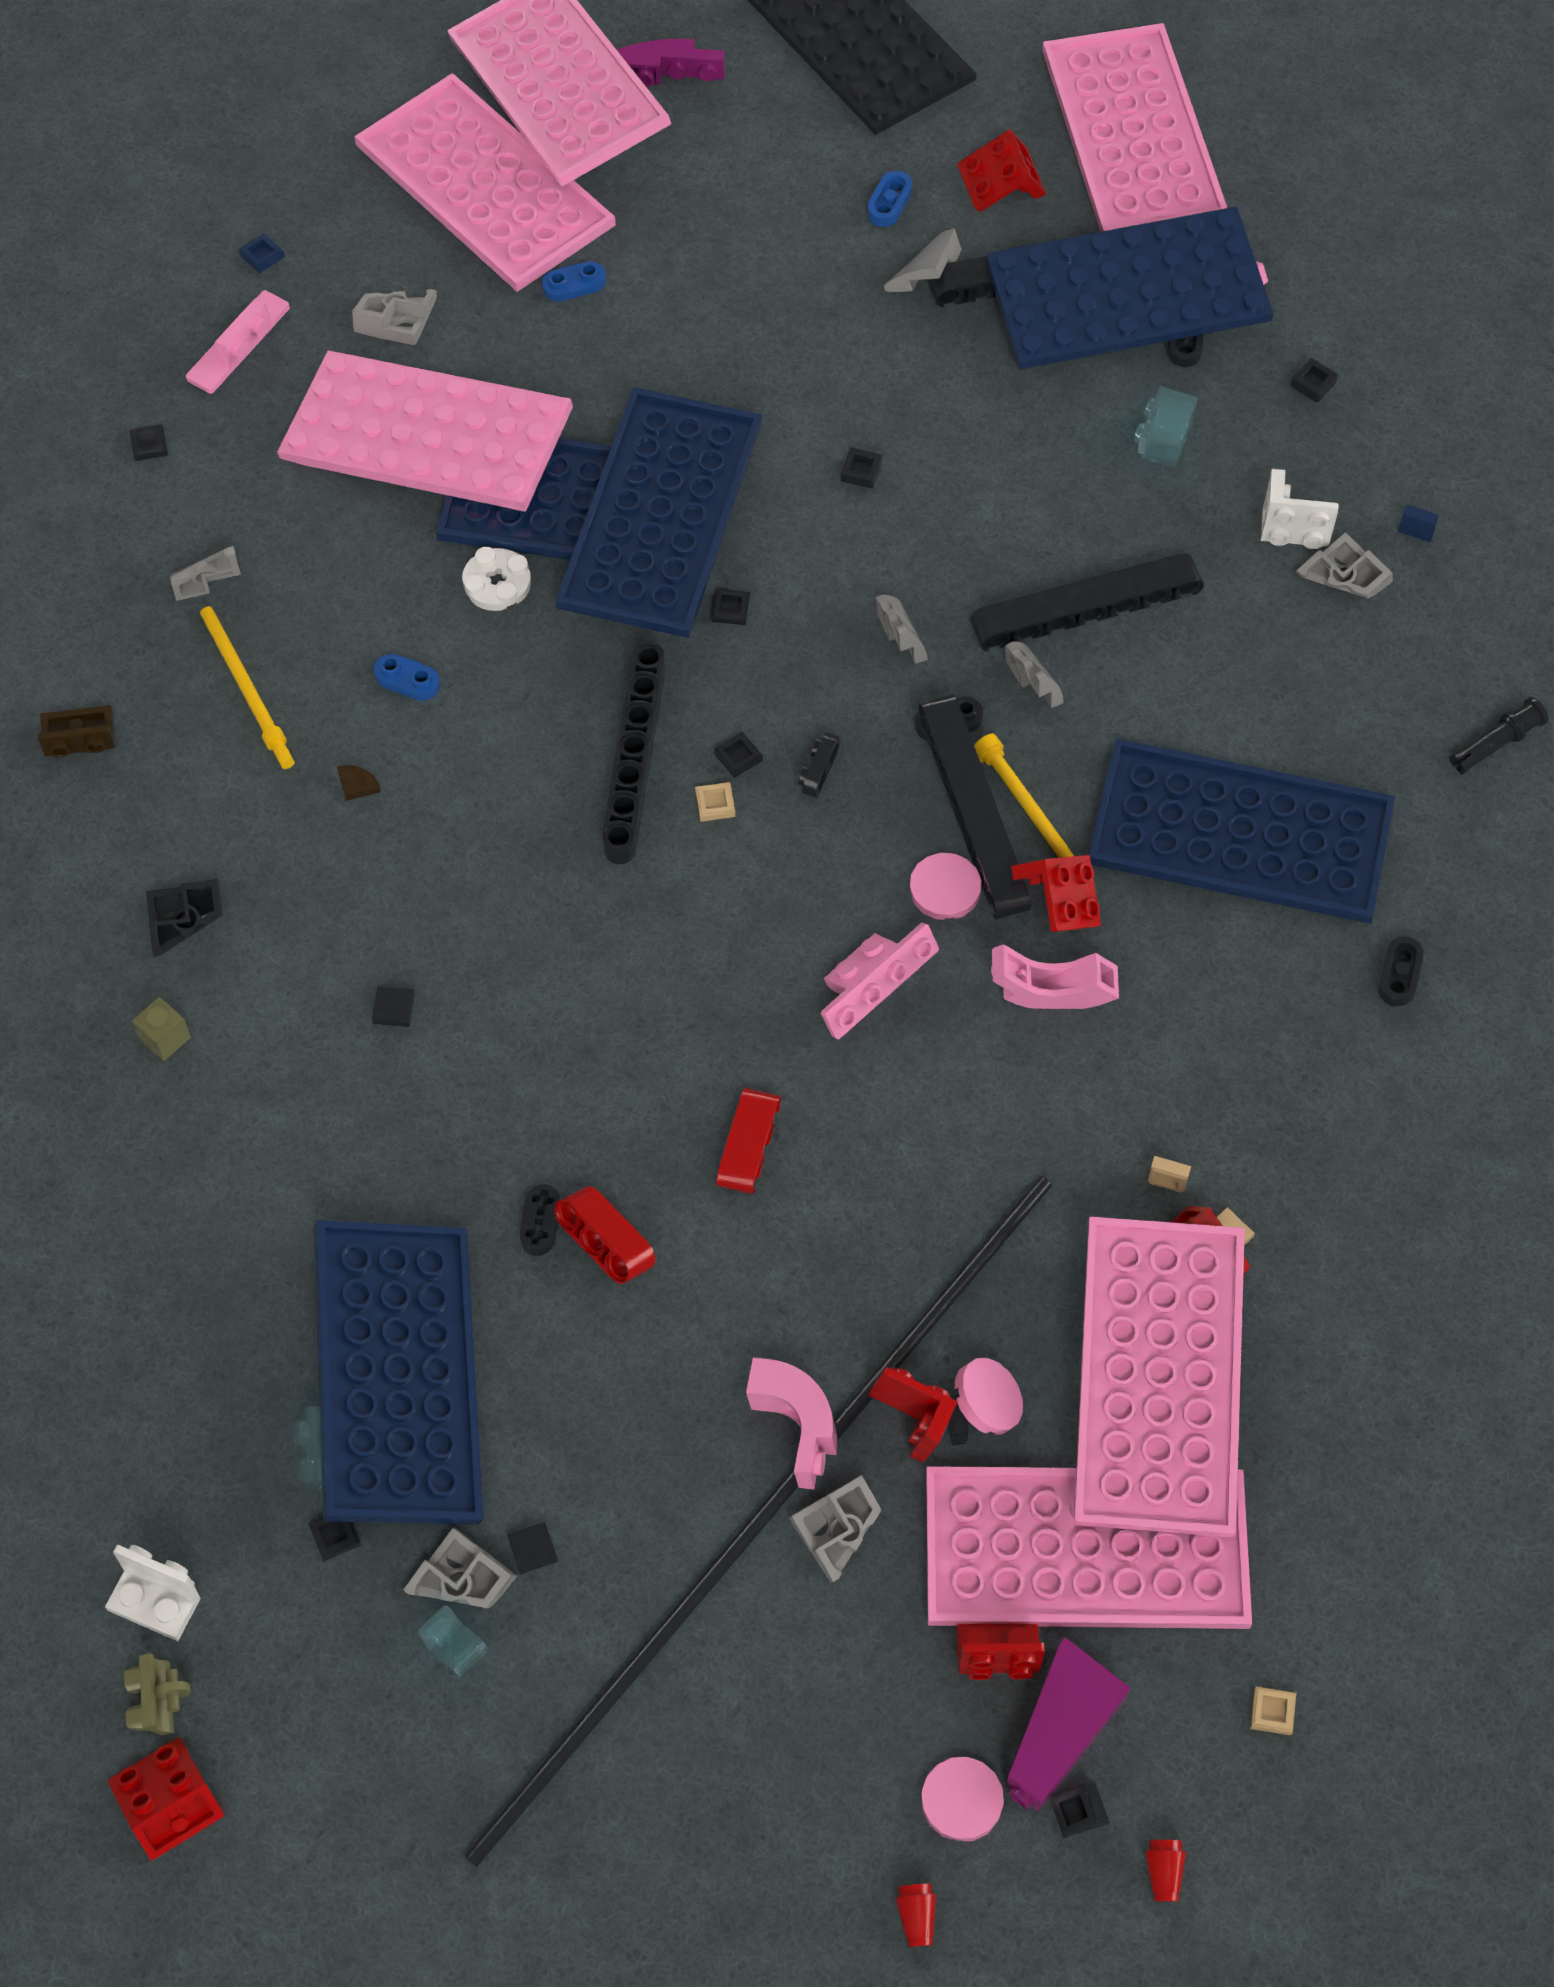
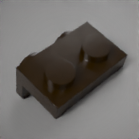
[38,705,115,757]

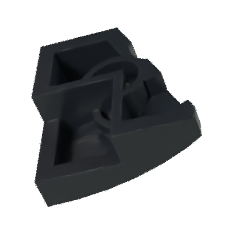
[146,879,222,957]

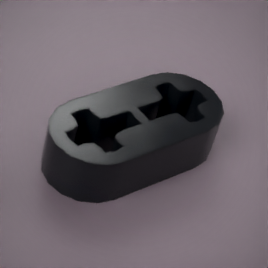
[520,1184,560,1256]

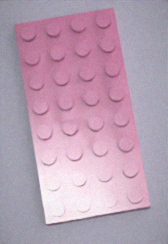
[447,0,671,187]
[1042,23,1227,232]
[354,73,616,292]
[277,350,573,512]
[1074,1217,1245,1537]
[926,1467,1252,1629]

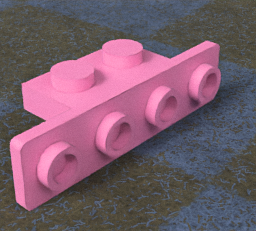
[186,290,290,394]
[821,923,939,1039]

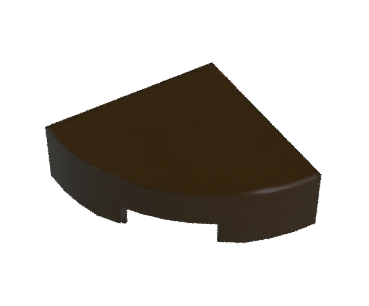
[337,765,381,801]

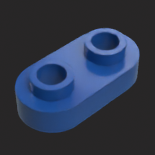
[867,171,912,227]
[542,261,606,301]
[373,654,440,701]

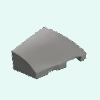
[884,228,962,292]
[352,289,437,346]
[1297,532,1393,598]
[169,546,241,601]
[875,594,928,664]
[1005,642,1064,708]
[789,1475,881,1583]
[403,1528,517,1608]

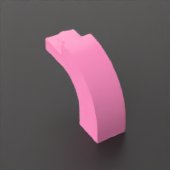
[991,944,1119,1009]
[746,1357,837,1489]

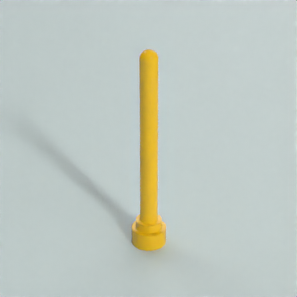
[974,733,1074,858]

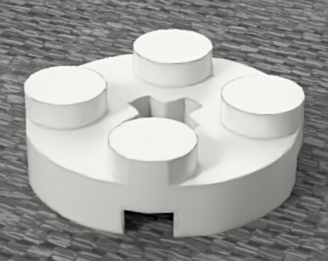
[462,547,531,611]

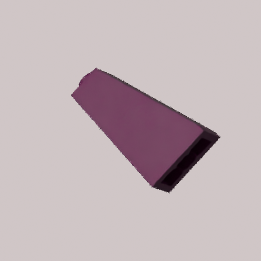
[1006,1638,1130,1811]

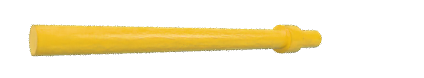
[200,606,295,769]

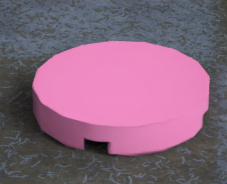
[910,853,981,920]
[955,1358,1023,1435]
[921,1757,1004,1842]

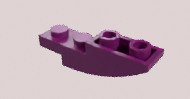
[617,39,725,87]

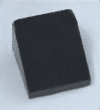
[1050,1783,1110,1838]

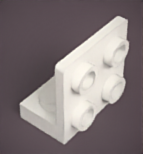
[1261,469,1339,549]
[105,1545,201,1641]

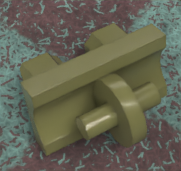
[124,1653,191,1735]

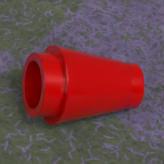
[1145,1840,1187,1902]
[895,1883,937,1947]

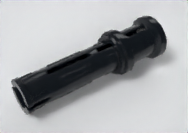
[1449,697,1549,775]

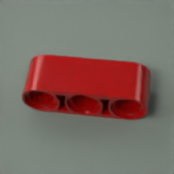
[716,1088,781,1195]
[554,1186,655,1284]

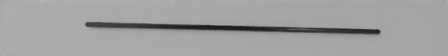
[465,1177,1052,1867]

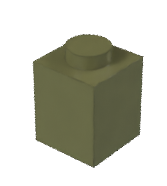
[132,997,191,1061]

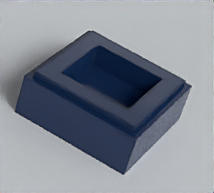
[239,233,285,274]
[1398,505,1439,542]

